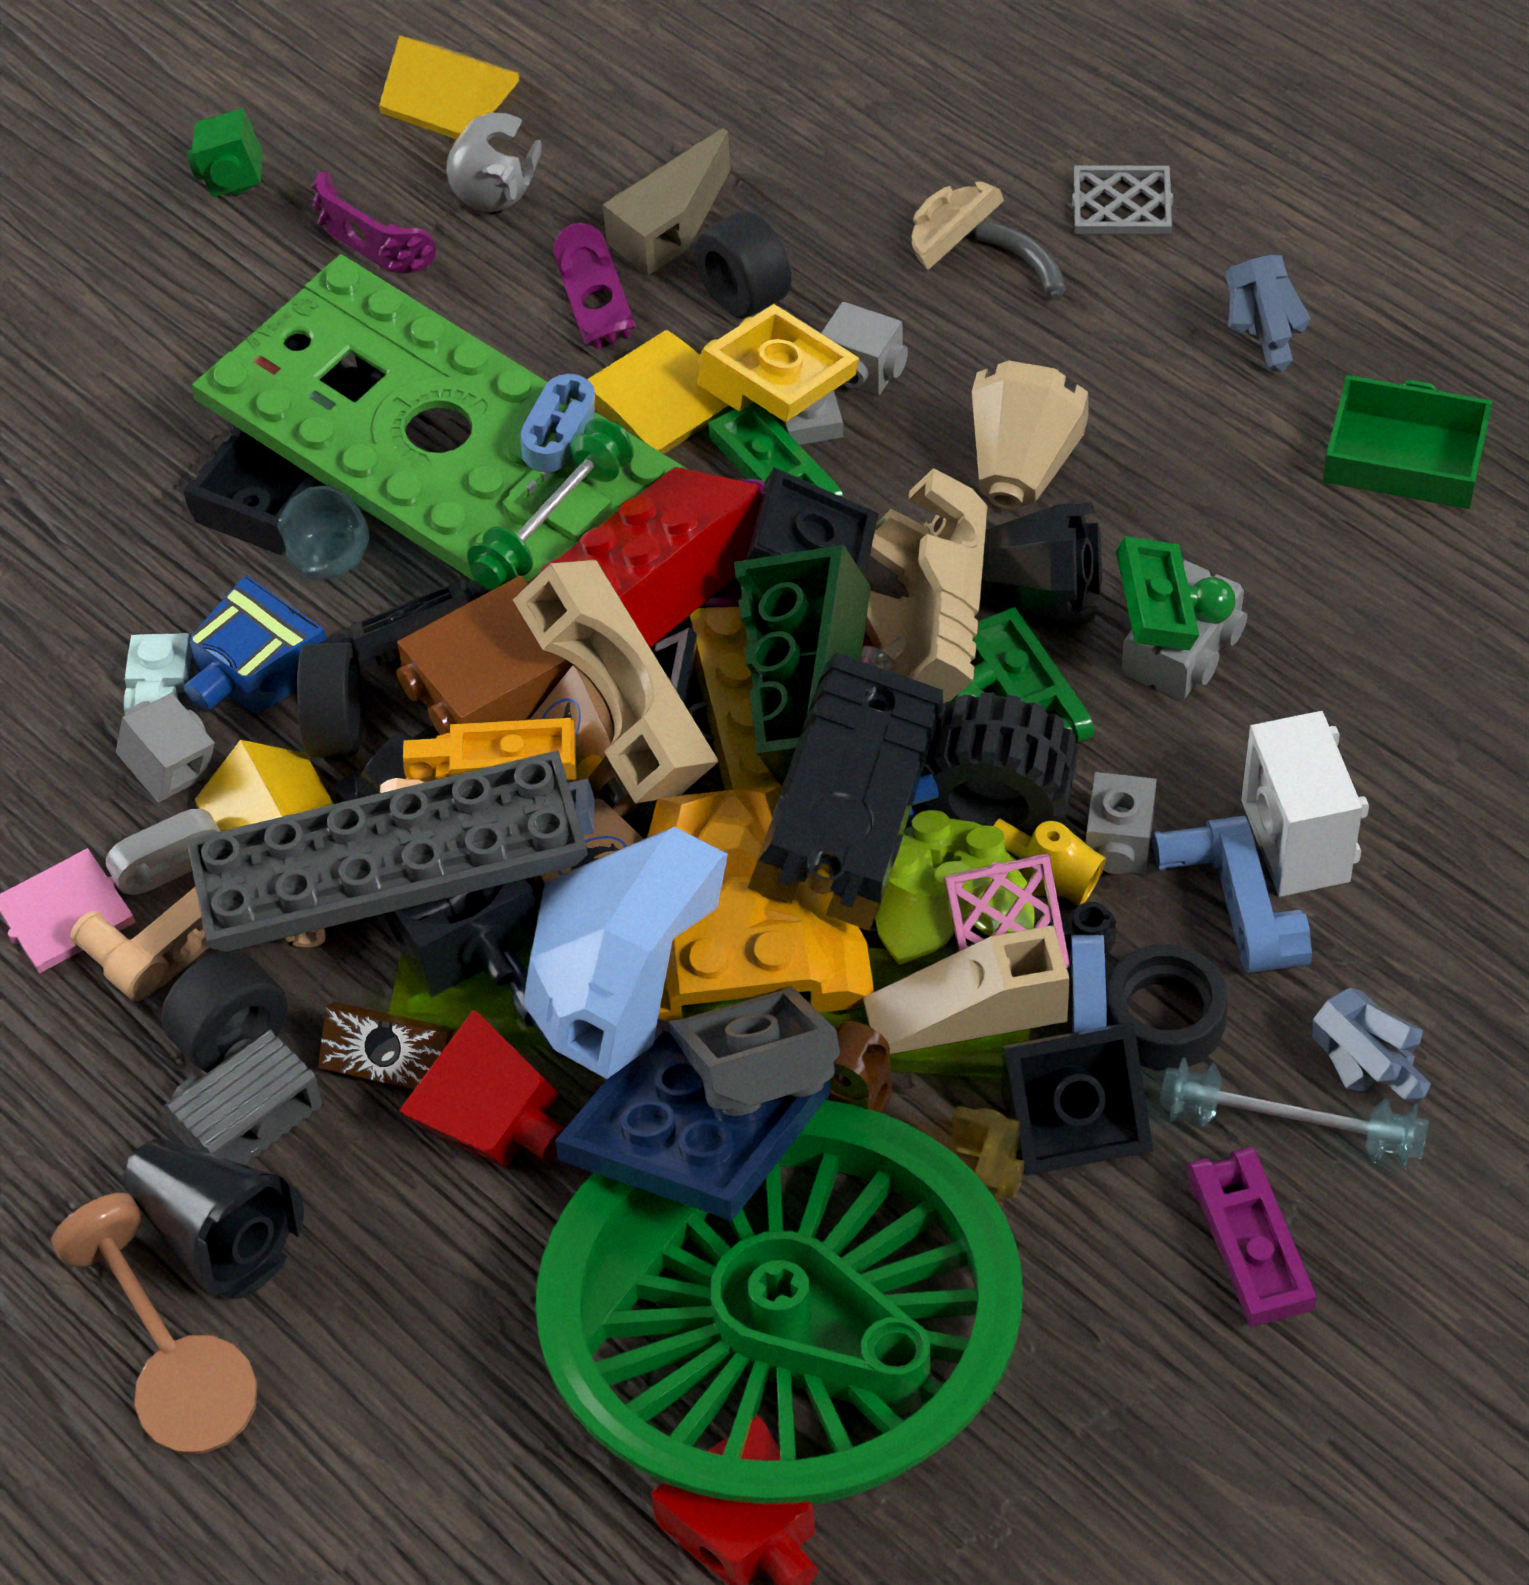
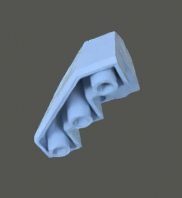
[523,827,728,1079]

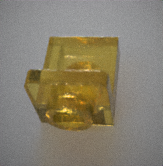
[952,1106,1025,1208]

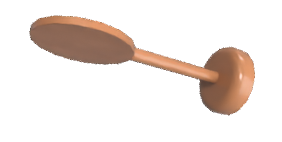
[51,1193,258,1454]

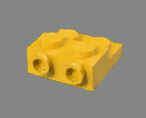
[697,304,859,422]

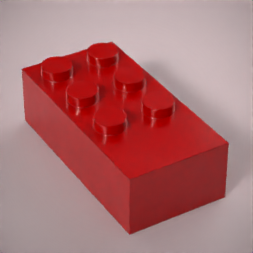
[527,467,762,647]

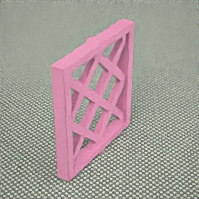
[944,854,1070,968]

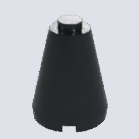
[123,1138,304,1299]

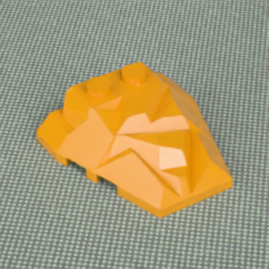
[647,784,874,1022]

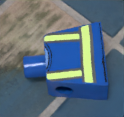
[184,575,326,713]

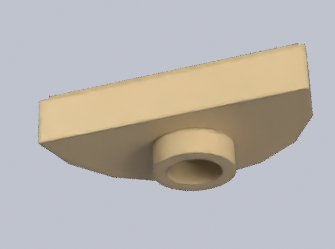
[911,182,1004,271]

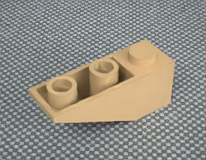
[863,925,1069,1054]

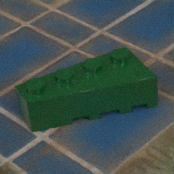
[734,545,871,786]

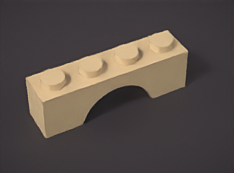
[513,560,719,803]

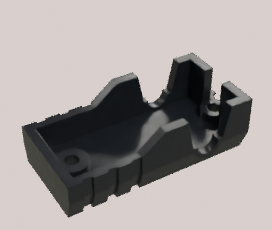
[183,334,386,555]
[748,652,943,931]

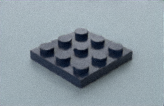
[555,1019,831,1221]

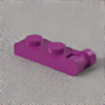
[1186,1147,1317,1327]

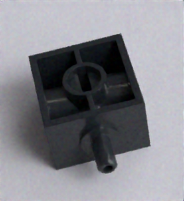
[375,879,538,998]

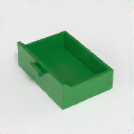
[1322,375,1493,509]

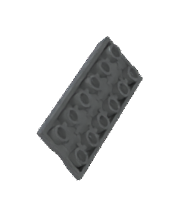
[186,750,588,951]

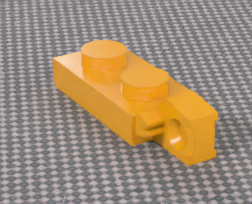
[403,718,576,782]

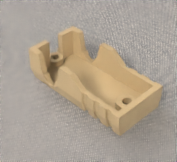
[865,468,987,712]

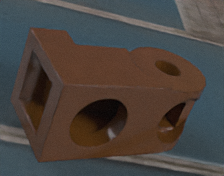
[827,1021,892,1113]

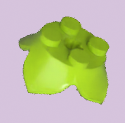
[875,810,1035,965]

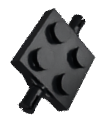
[318,579,492,665]

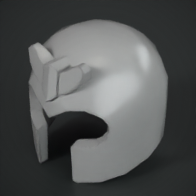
[446,113,542,212]

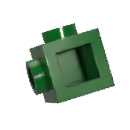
[187,108,263,198]

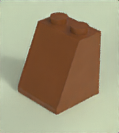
[396,576,574,735]

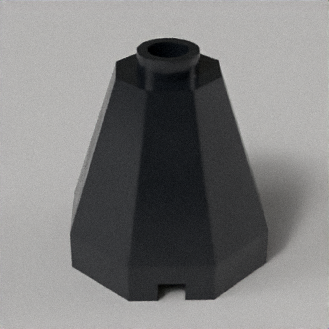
[980,502,1102,623]

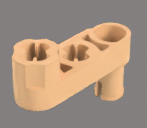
[70,886,209,1001]

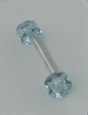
[1160,1057,1429,1169]

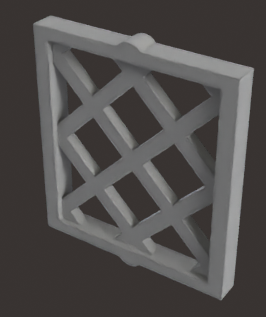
[1072,166,1173,234]

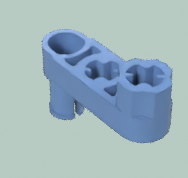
[1152,816,1312,973]

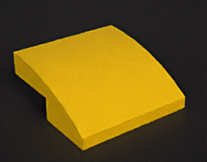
[588,330,735,454]

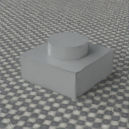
[782,390,843,445]

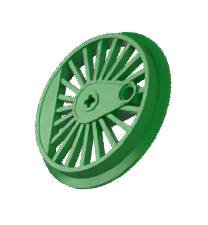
[535,1100,1023,1505]

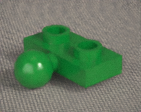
[1116,536,1236,651]

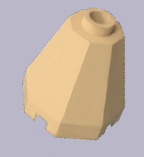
[972,360,1089,510]

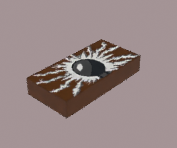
[318,1002,454,1089]

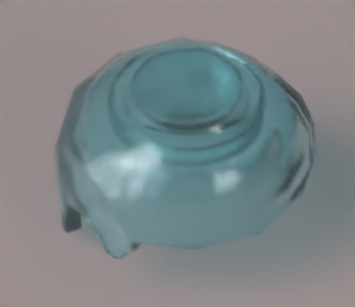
[277,485,370,580]

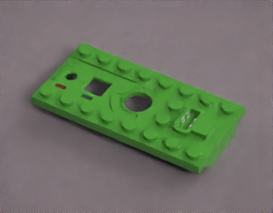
[192,254,687,583]

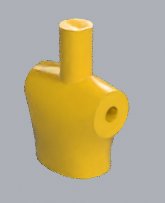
[994,819,1106,907]

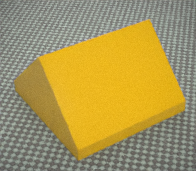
[379,35,520,140]
[195,740,333,831]

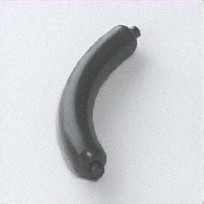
[969,220,1066,300]

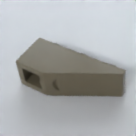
[602,128,731,275]

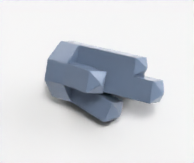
[1225,255,1311,372]
[1312,988,1431,1103]

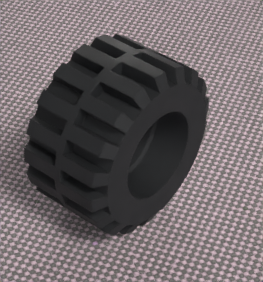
[919,693,1078,836]

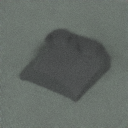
[669,986,840,1116]

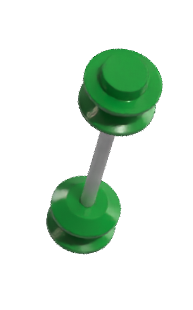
[467,418,634,590]

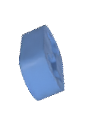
[521,373,595,472]
[1070,935,1106,1033]

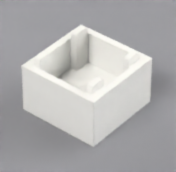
[1241,711,1369,897]

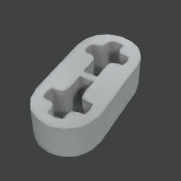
[106,809,221,895]

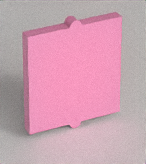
[0,848,136,974]

